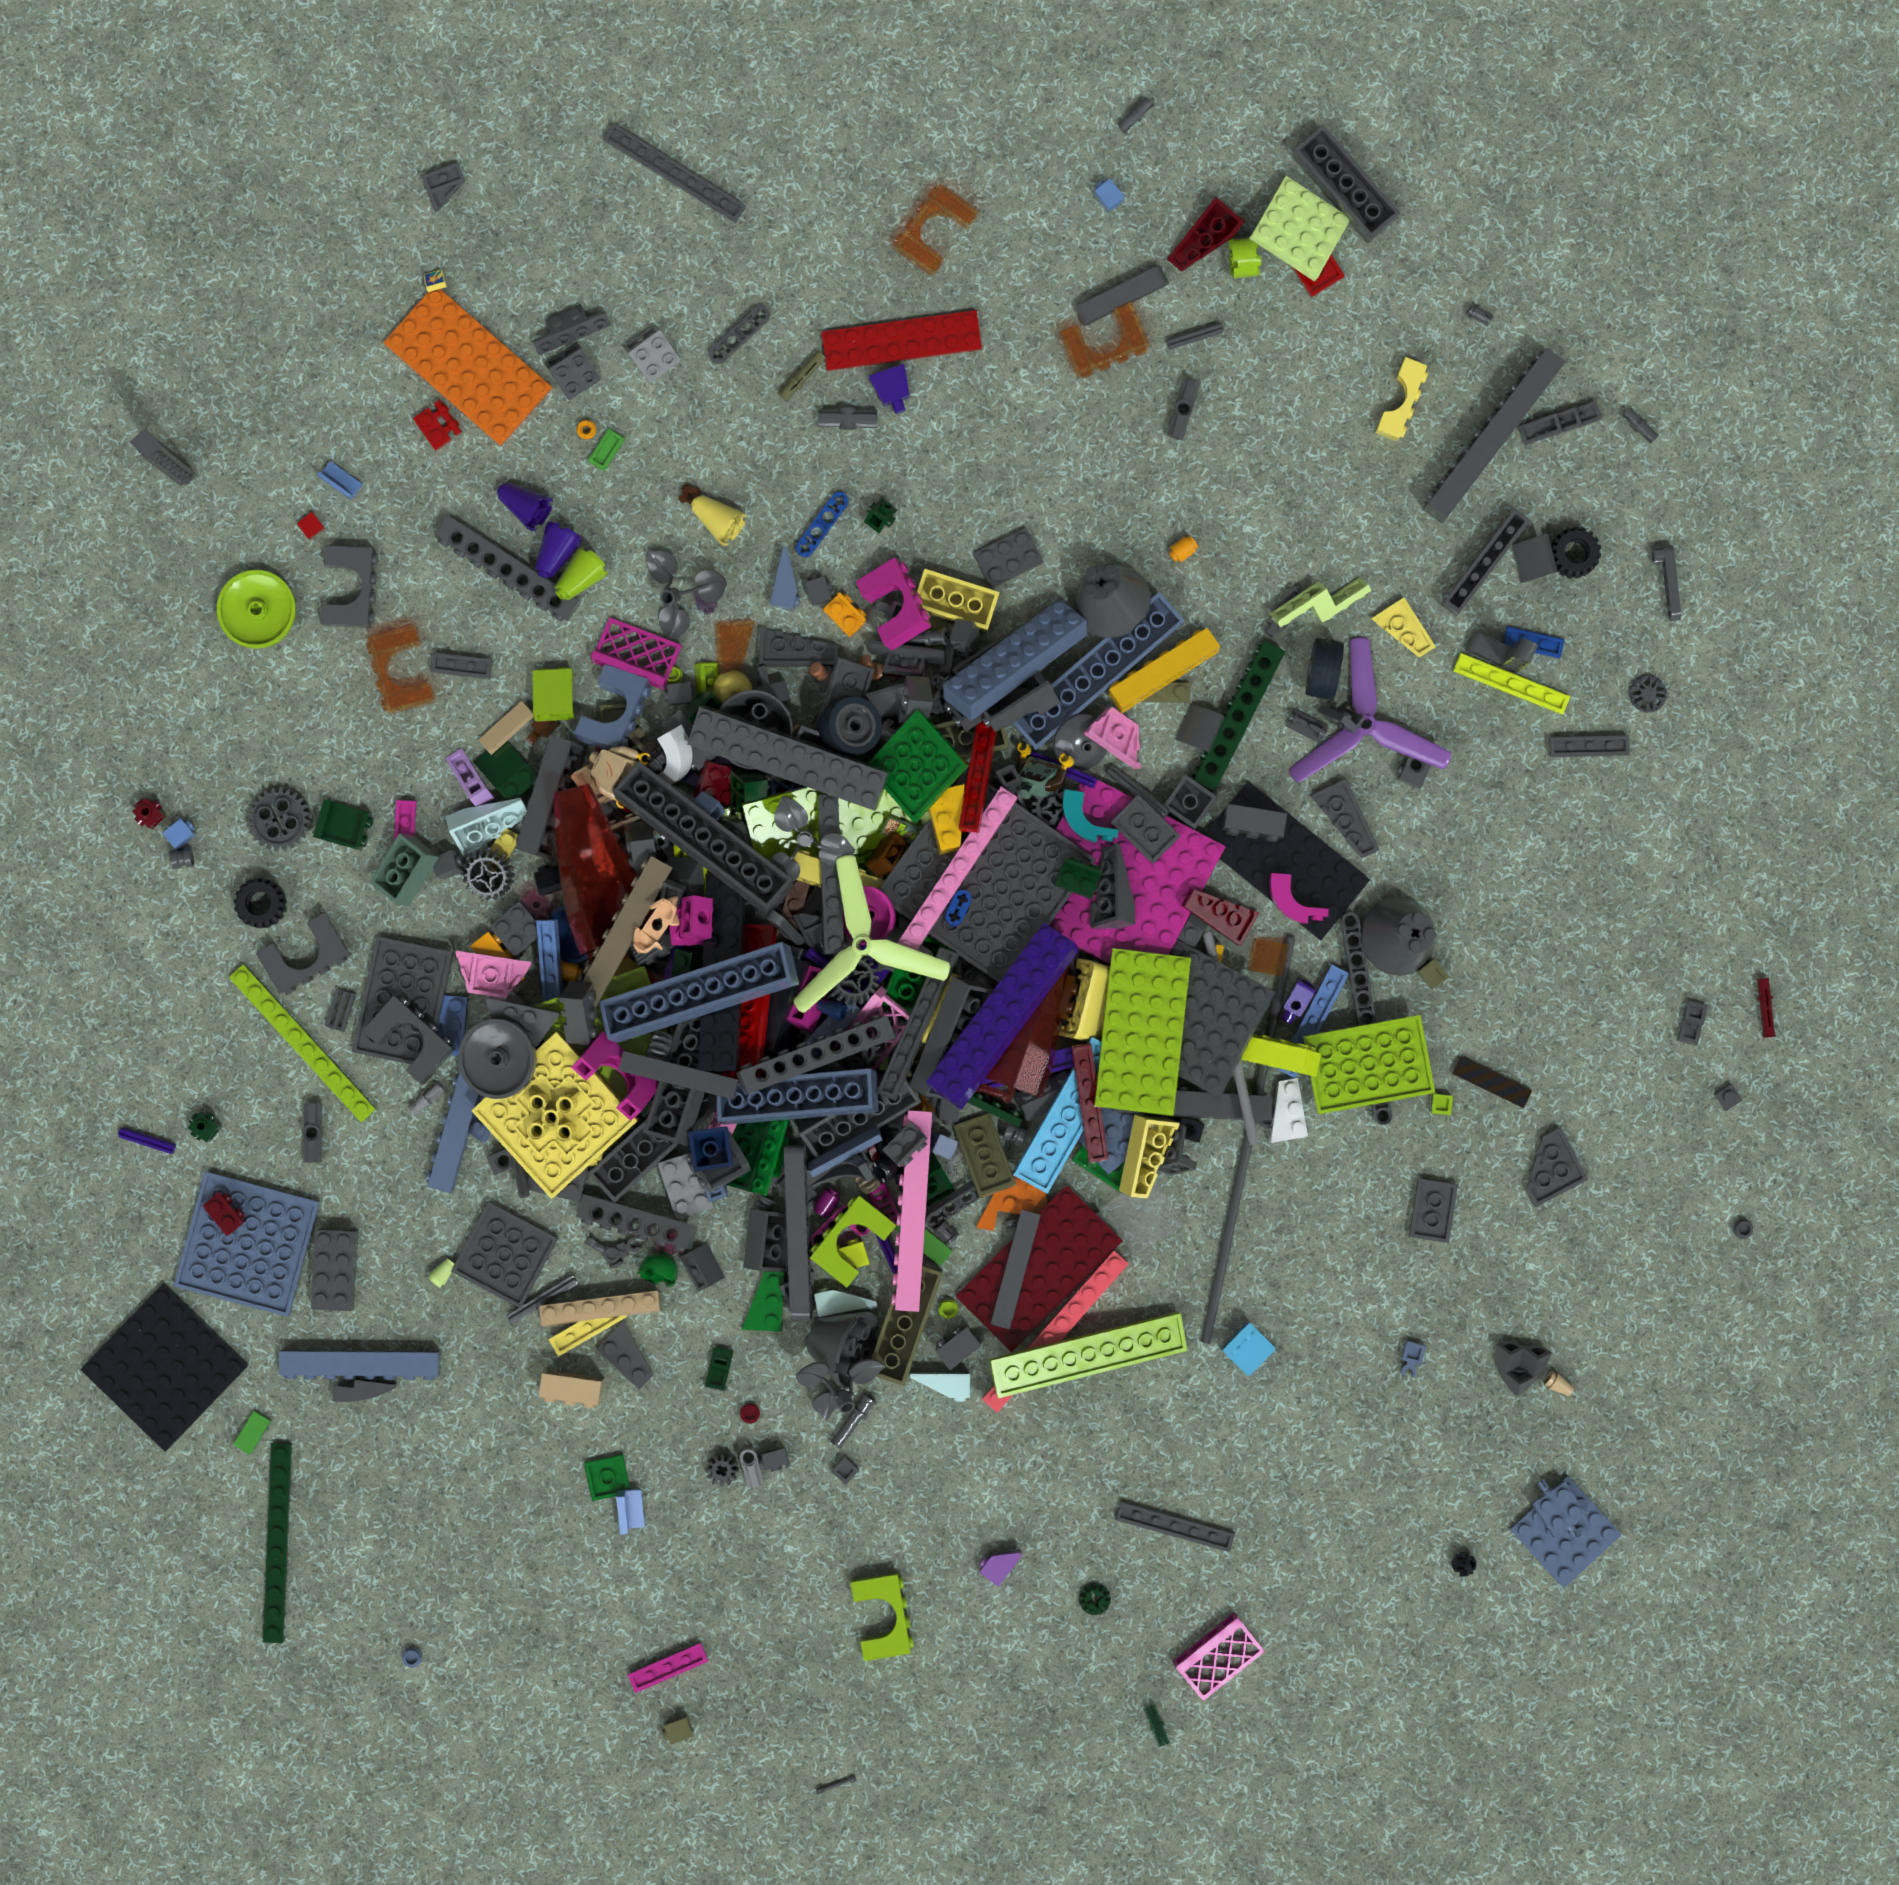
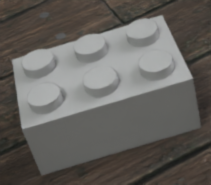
[658,1153,715,1220]

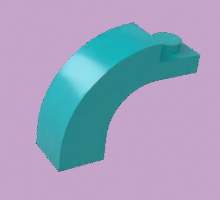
[1063,789,1119,844]

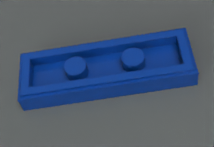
[1503,626,1565,659]

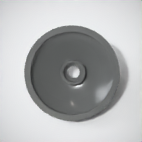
[1053,713,1107,771]

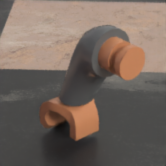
[809,653,883,688]

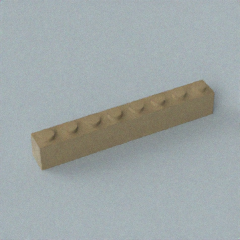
[582,856,673,1008]

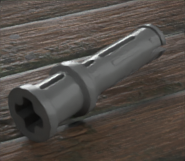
[903,628,950,647]
[830,1392,877,1449]

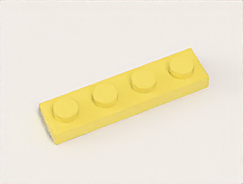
[548,1316,628,1357]

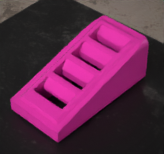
[869,1182,899,1223]

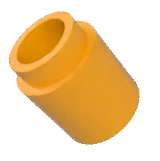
[1168,535,1198,563]
[561,961,583,982]

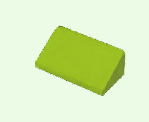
[694,662,719,694]

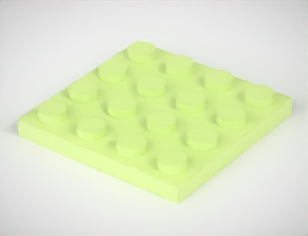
[1249,176,1349,281]

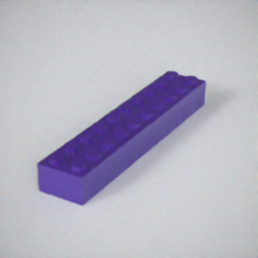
[926,923,1079,1110]

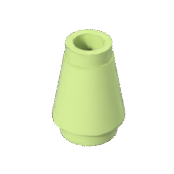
[428,1258,455,1288]

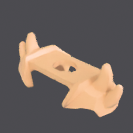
[633,896,680,954]

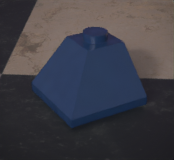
[688,1126,733,1172]

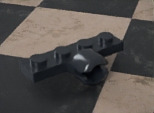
[871,1124,905,1194]

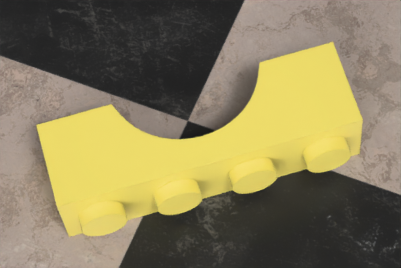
[1375,357,1429,441]

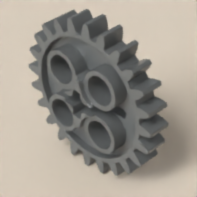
[246,787,312,851]

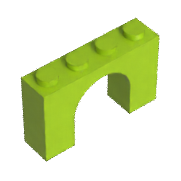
[810,1195,897,1288]
[850,1572,914,1661]

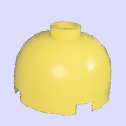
[713,670,752,704]

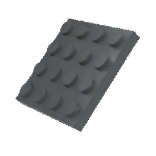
[451,1201,559,1309]

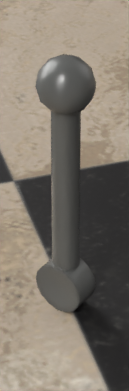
[816,1775,856,1794]

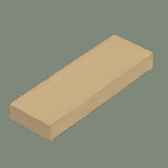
[478,701,534,755]

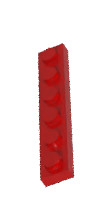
[959,722,997,833]

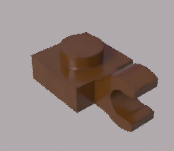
[526,721,559,746]

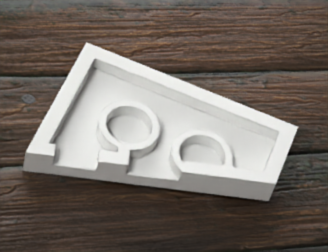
[1269,1078,1308,1143]

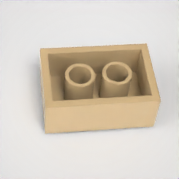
[539,1370,605,1408]

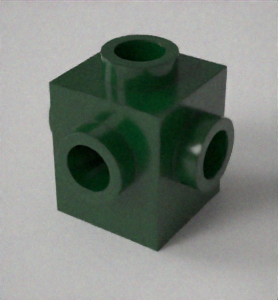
[864,498,897,533]
[188,1112,222,1143]

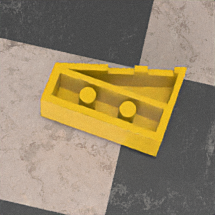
[928,784,964,855]

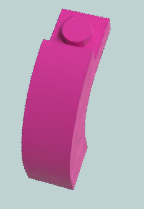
[1269,873,1329,924]

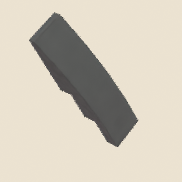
[1519,401,1603,445]

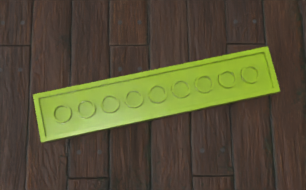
[989,1312,1188,1398]

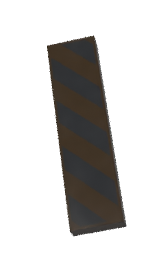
[1452,1056,1532,1108]

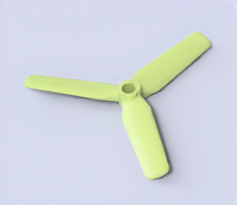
[793,855,950,1013]

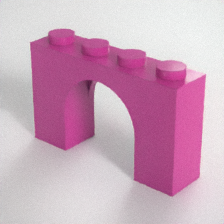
[856,557,931,651]
[571,1031,659,1121]

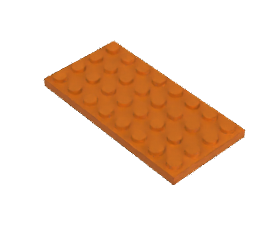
[383,289,553,446]

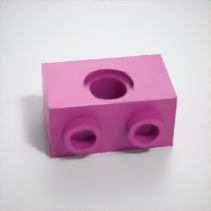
[680,895,713,941]

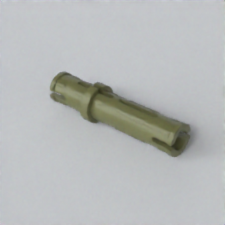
[778,350,826,402]

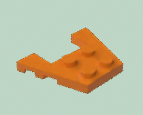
[976,1175,1048,1231]

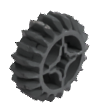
[462,847,515,901]
[831,956,879,1006]

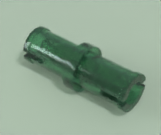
[1144,1705,1170,1747]

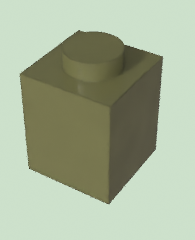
[662,1714,694,1745]

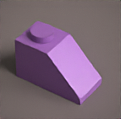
[978,1550,1022,1587]

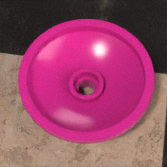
[842,886,895,946]

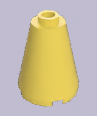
[691,495,747,546]

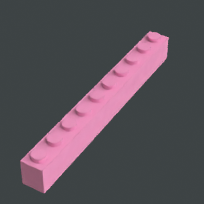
[898,787,1018,951]
[892,1110,932,1312]

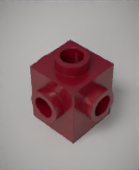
[132,798,167,830]

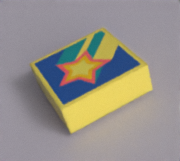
[423,269,447,292]

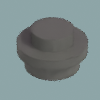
[1733,1219,1753,1239]

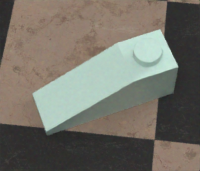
[814,1288,877,1318]
[910,1372,970,1402]

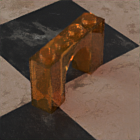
[894,184,978,278]
[1059,302,1150,379]
[367,625,436,715]

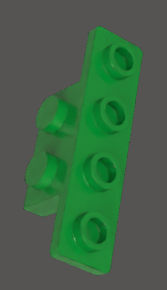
[752,1120,789,1196]

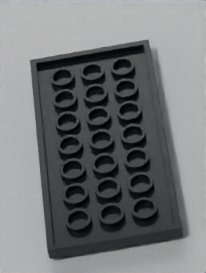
[1204,781,1370,941]

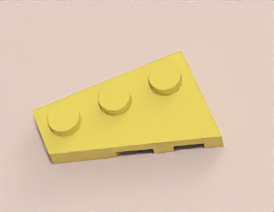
[1371,598,1436,658]

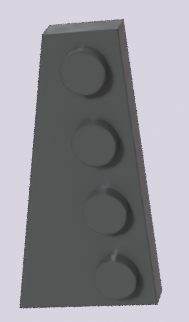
[1310,779,1379,859]

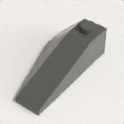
[1090,844,1135,929]

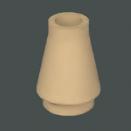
[1543,1371,1574,1396]

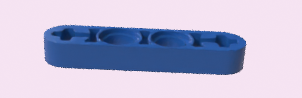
[796,492,849,558]

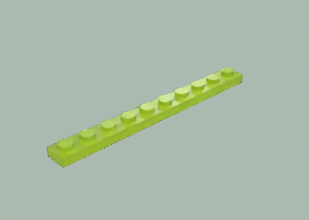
[229,964,376,1123]

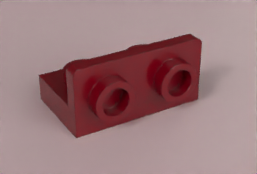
[202,1191,247,1237]

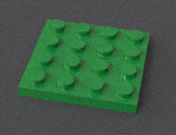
[868,709,969,823]

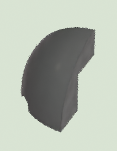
[1495,1340,1552,1396]

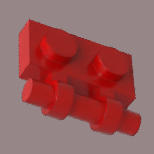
[413,400,462,451]

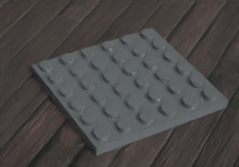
[1169,939,1275,1098]

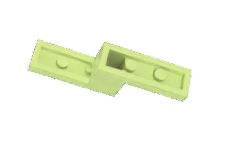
[1270,577,1371,627]

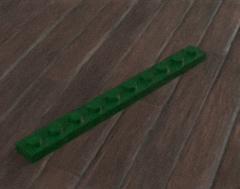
[263,1443,292,1643]

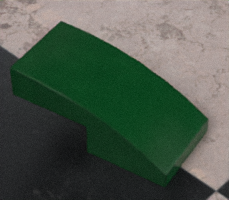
[705,1347,734,1392]

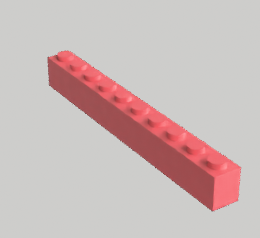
[982,1251,1129,1413]

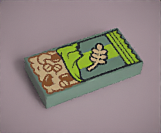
[880,815,923,845]

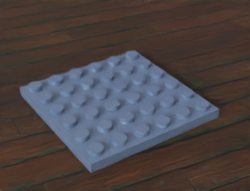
[174,1171,321,1317]

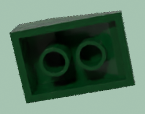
[473,741,538,800]

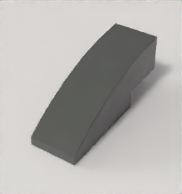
[332,1379,397,1402]

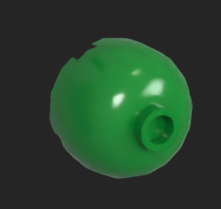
[637,1251,678,1287]

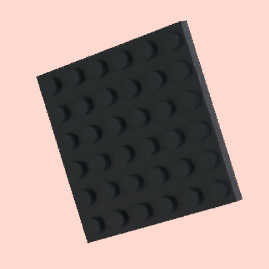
[80,1283,249,1452]

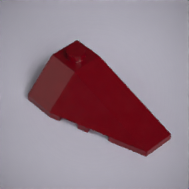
[1167,197,1245,272]

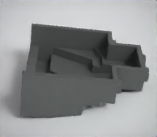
[942,630,1060,732]

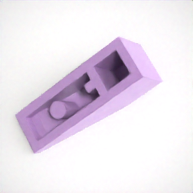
[445,748,495,806]

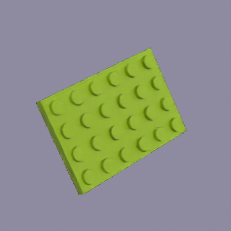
[1303,1015,1435,1115]

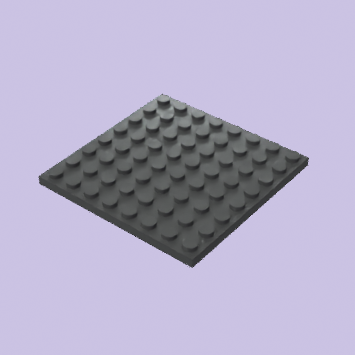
[879,768,1096,984]

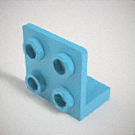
[1220,1321,1276,1376]

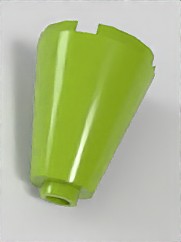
[555,547,608,600]

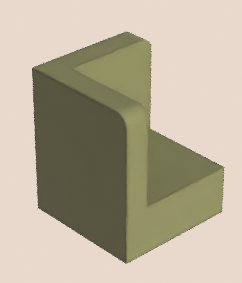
[1417,959,1449,989]

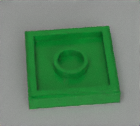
[584,1454,631,1501]

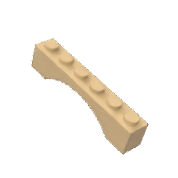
[539,1291,662,1327]

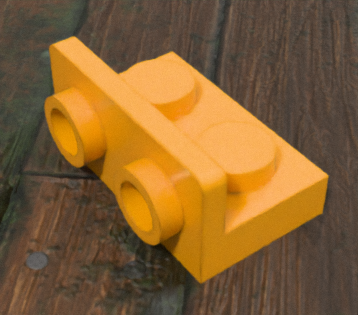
[822,592,867,638]

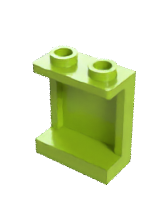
[533,667,575,722]

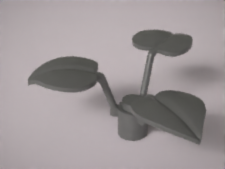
[646,551,727,641]
[769,796,855,882]
[796,1359,885,1420]

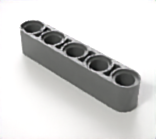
[1075,265,1169,326]

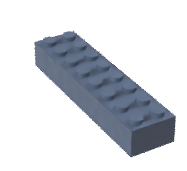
[943,599,1087,721]
[717,1069,878,1125]

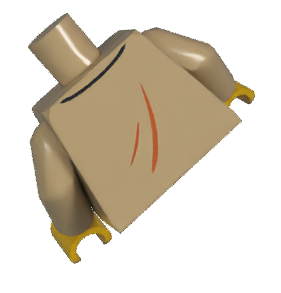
[589,746,651,808]

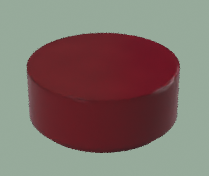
[740,1403,760,1424]

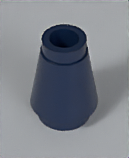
[817,999,848,1021]

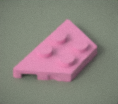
[1083,707,1141,769]
[456,951,532,998]

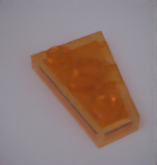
[716,621,755,675]

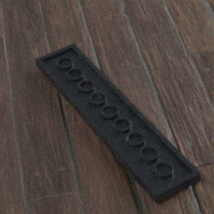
[698,874,745,1072]

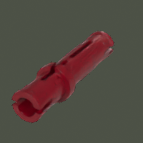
[1757,978,1776,1038]

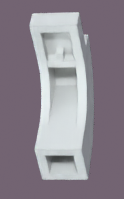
[657,725,692,785]

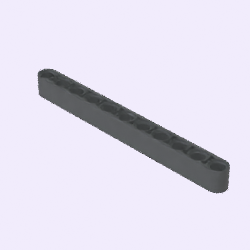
[1340,912,1392,1125]

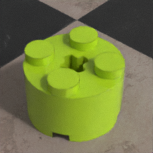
[1228,237,1261,279]

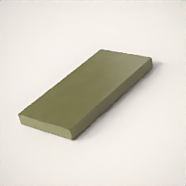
[953,1113,1016,1199]

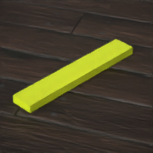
[1453,653,1570,715]

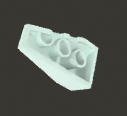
[446,798,527,858]

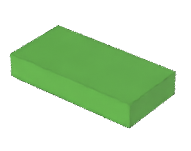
[587,428,626,472]
[233,1410,272,1455]

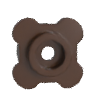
[679,484,701,505]

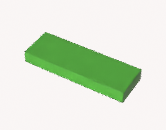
[895,1225,953,1266]

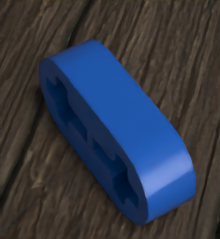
[945,890,972,927]

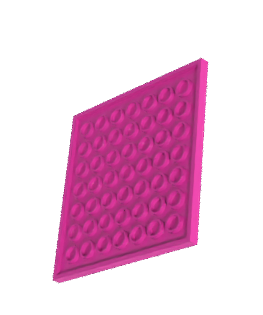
[1049,780,1226,964]

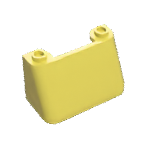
[1058,959,1110,1042]

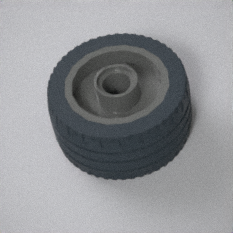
[1305,638,1344,699]
[818,696,882,757]

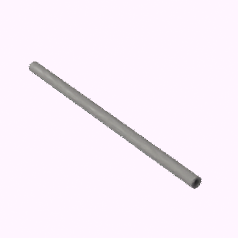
[1203,932,1259,1145]

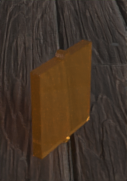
[1249,939,1289,977]

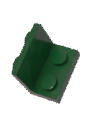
[1054,857,1103,900]

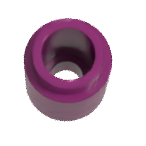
[813,1187,840,1218]

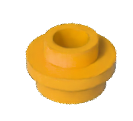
[576,420,596,440]

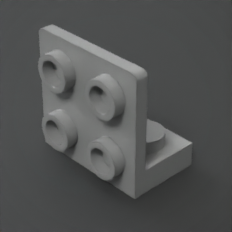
[623,324,680,383]

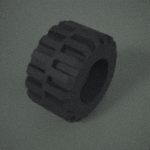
[1551,527,1601,579]
[233,878,287,928]

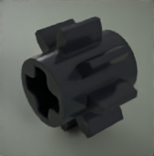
[1452,1551,1477,1577]

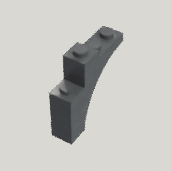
[806,1149,874,1190]

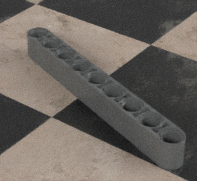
[784,1145,812,1320]

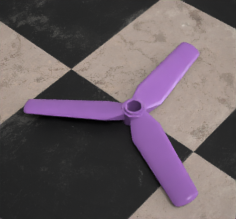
[1289,637,1451,783]

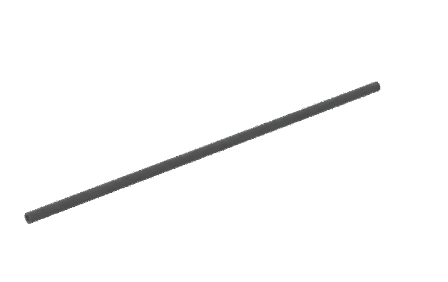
[1201,936,1296,1344]

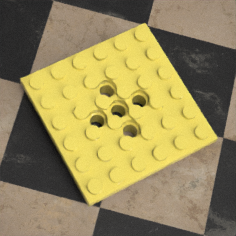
[471,1031,639,1199]

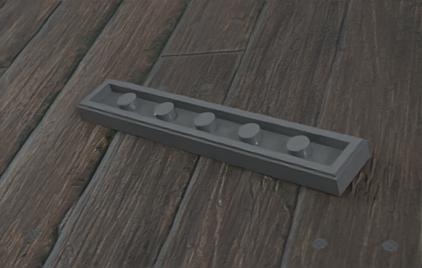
[618,1051,739,1100]
[991,1209,1041,1329]
[1115,1500,1235,1552]

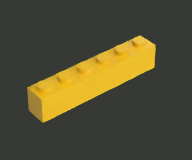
[1108,628,1220,713]

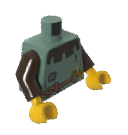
[1016,743,1074,799]

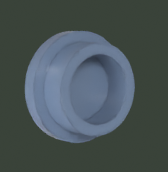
[402,1647,422,1668]

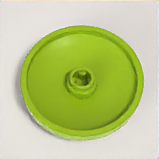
[217,570,297,649]

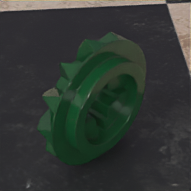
[1079,1583,1111,1615]

